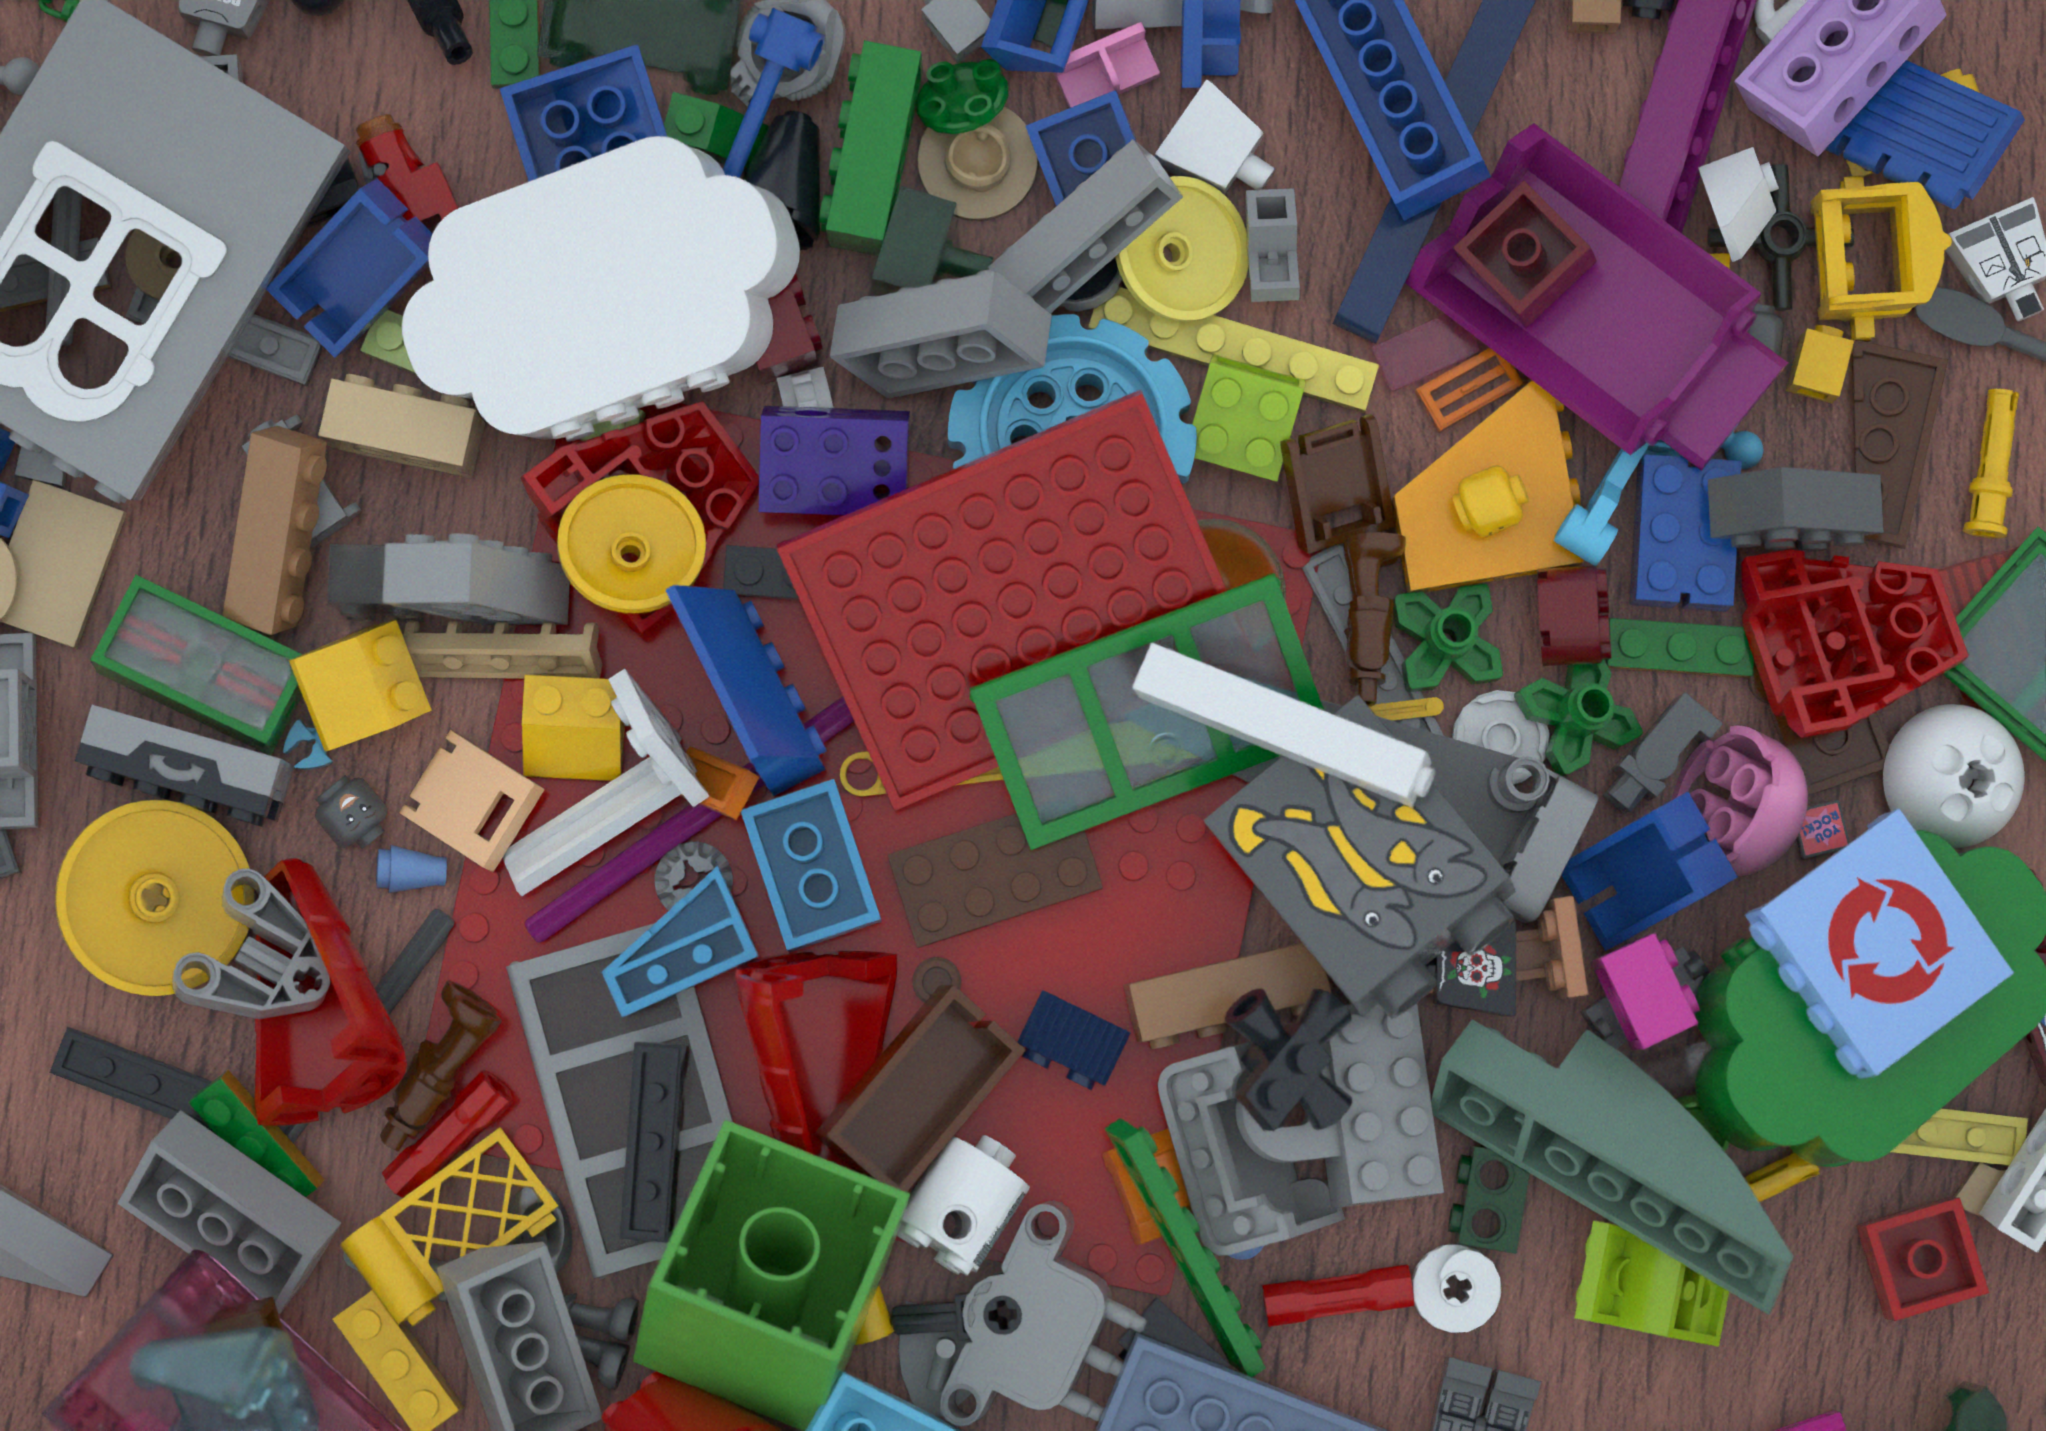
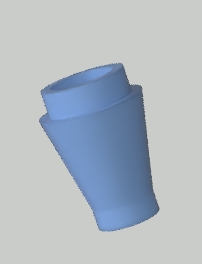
[376,845,447,893]

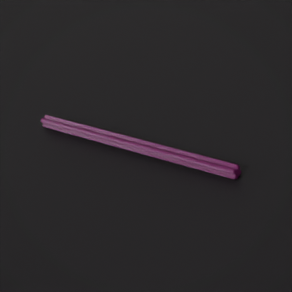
[524,697,854,942]

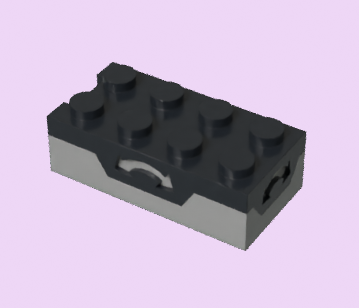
[75,705,294,827]

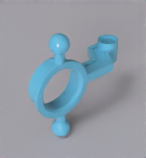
[1553,431,1763,566]

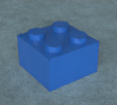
[1025,90,1137,206]

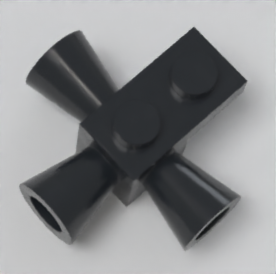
[1225,988,1352,1131]

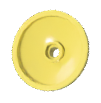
[1115,176,1248,322]

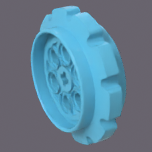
[947,314,1197,484]

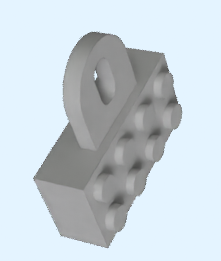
[1236,1004,1444,1208]

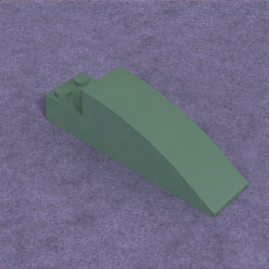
[1431,1019,1793,1315]

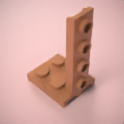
[1428,896,1588,1001]

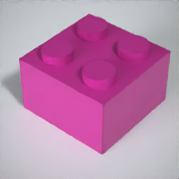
[1590,933,1700,1051]

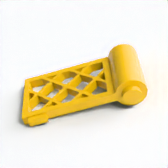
[340,1128,558,1327]

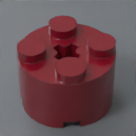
[1537,566,1612,666]

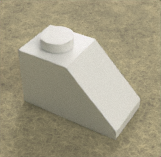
[1698,147,1779,262]

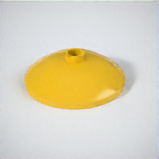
[557,474,706,613]

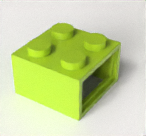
[1189,354,1306,482]

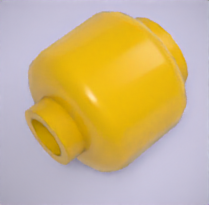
[1453,465,1529,537]

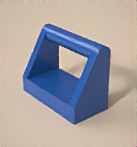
[981,0,1089,73]

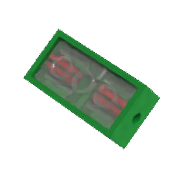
[90,575,303,756]

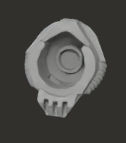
[730,0,846,107]

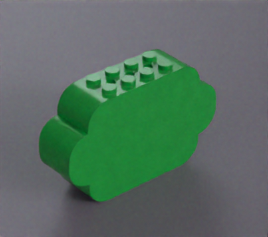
[1695,830,2046,1167]

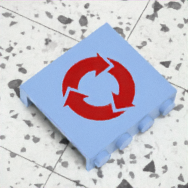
[1745,809,2013,1079]

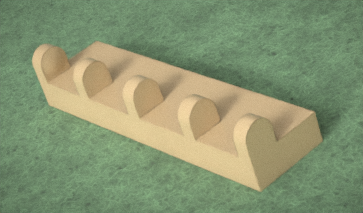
[403,621,602,679]

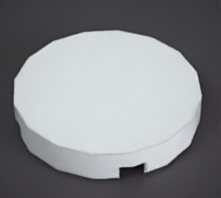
[1452,690,1550,785]

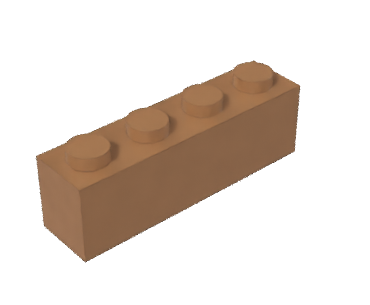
[223,426,327,635]
[1123,943,1331,1049]

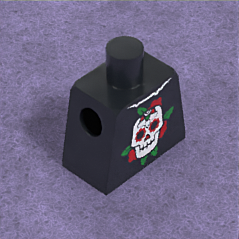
[1425,922,1516,1017]

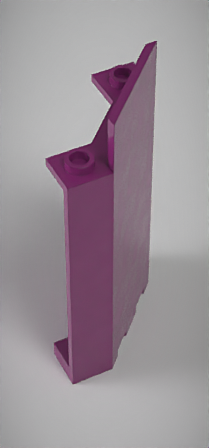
[1405,123,1788,471]

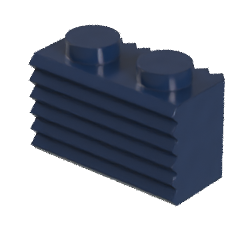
[1017,990,1131,1090]

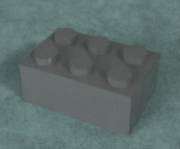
[1708,467,1884,552]

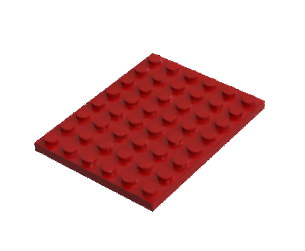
[777,389,1256,810]

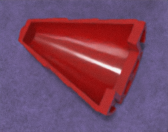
[255,858,407,1126]
[736,951,897,1171]

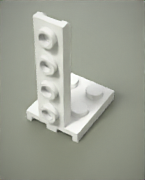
[502,669,710,896]

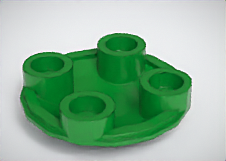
[916,59,1009,134]

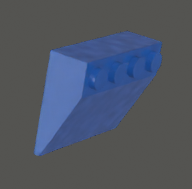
[499,44,668,182]
[665,585,827,796]

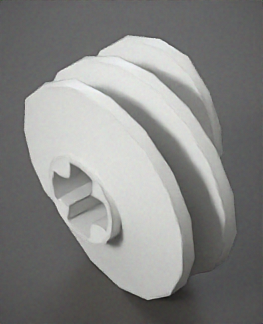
[1411,1244,1501,1333]

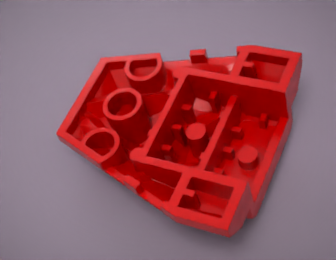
[520,401,759,634]
[1741,549,1969,738]

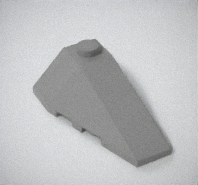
[0,1183,114,1297]

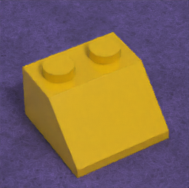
[289,620,432,751]
[522,675,625,781]

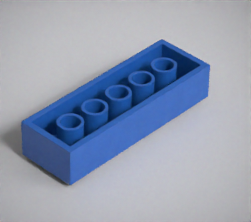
[1295,0,1491,221]

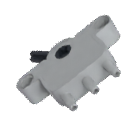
[891,1200,1147,1426]

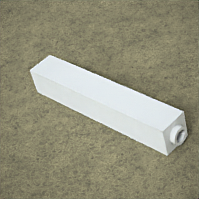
[1132,643,1435,807]

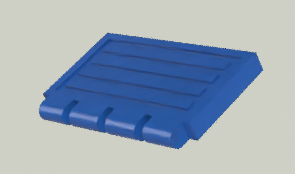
[1825,60,2025,209]

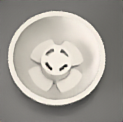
[1883,704,2025,848]

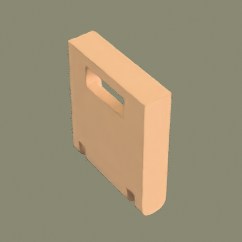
[399,730,545,872]

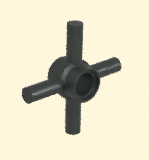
[1707,164,1855,311]

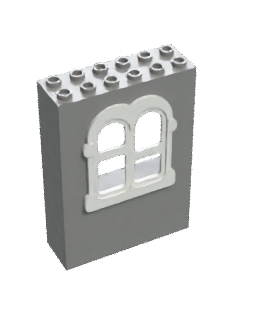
[0,0,351,504]

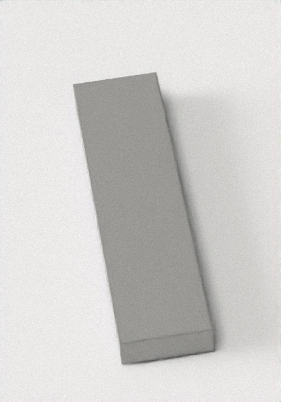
[125,287,323,387]

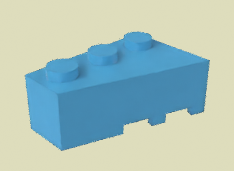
[602,866,760,1017]

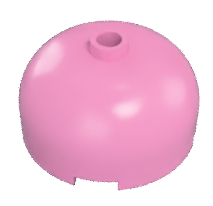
[1671,725,1808,876]

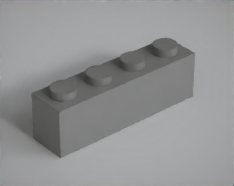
[988,139,1183,313]

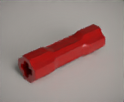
[381,1070,514,1198]
[1262,1264,1414,1327]

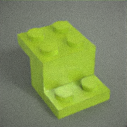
[1574,1220,1729,1347]

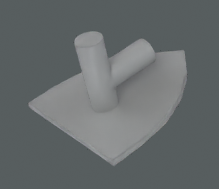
[898,1301,972,1418]

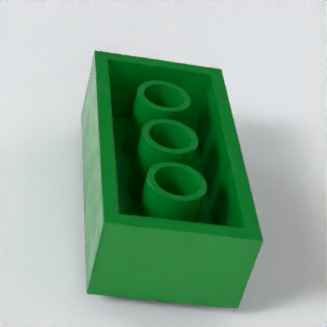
[819,40,923,258]

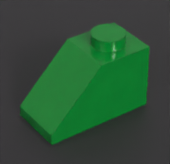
[664,92,769,170]

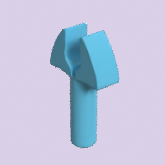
[283,719,333,770]

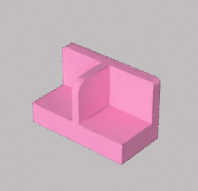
[1053,22,1160,108]

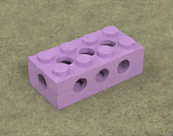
[1734,0,1947,157]

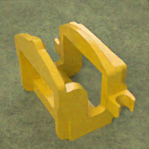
[1810,176,1952,341]

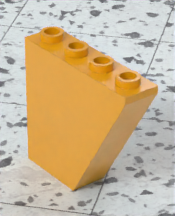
[1391,381,1584,593]

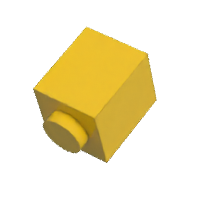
[1786,325,1854,403]

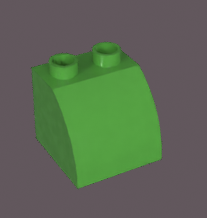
[633,1120,910,1431]

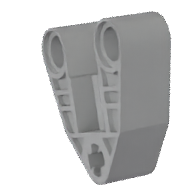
[172,868,330,1019]

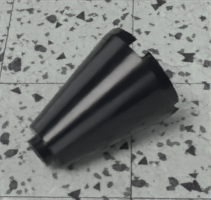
[742,111,820,250]

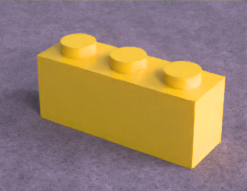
[333,1290,465,1431]

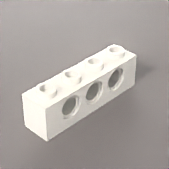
[1979,1108,2046,1252]

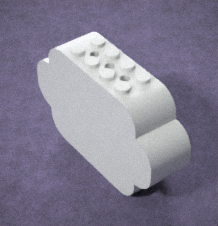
[402,136,800,441]

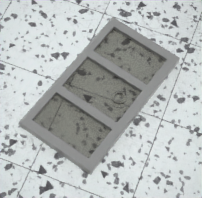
[506,923,734,1279]

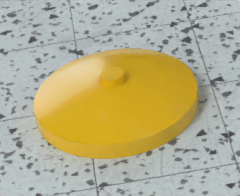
[55,800,254,996]

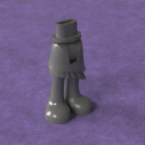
[561,1290,639,1390]

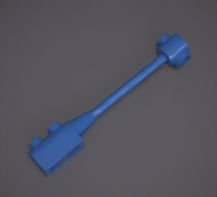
[723,8,825,178]

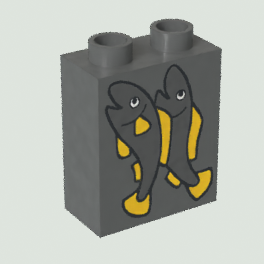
[1203,695,1516,1019]

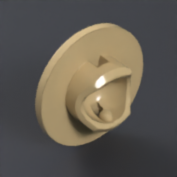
[918,107,1038,220]

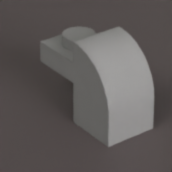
[1246,188,1300,302]

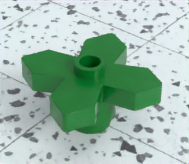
[1392,584,1503,692]
[1514,659,1643,777]

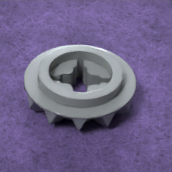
[655,842,733,911]

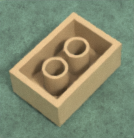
[318,374,485,479]

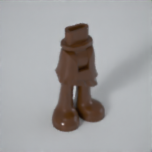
[1344,532,1406,707]
[380,980,502,1151]

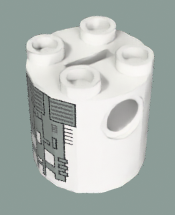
[897,1135,1030,1276]

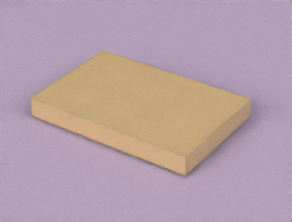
[1,479,127,649]

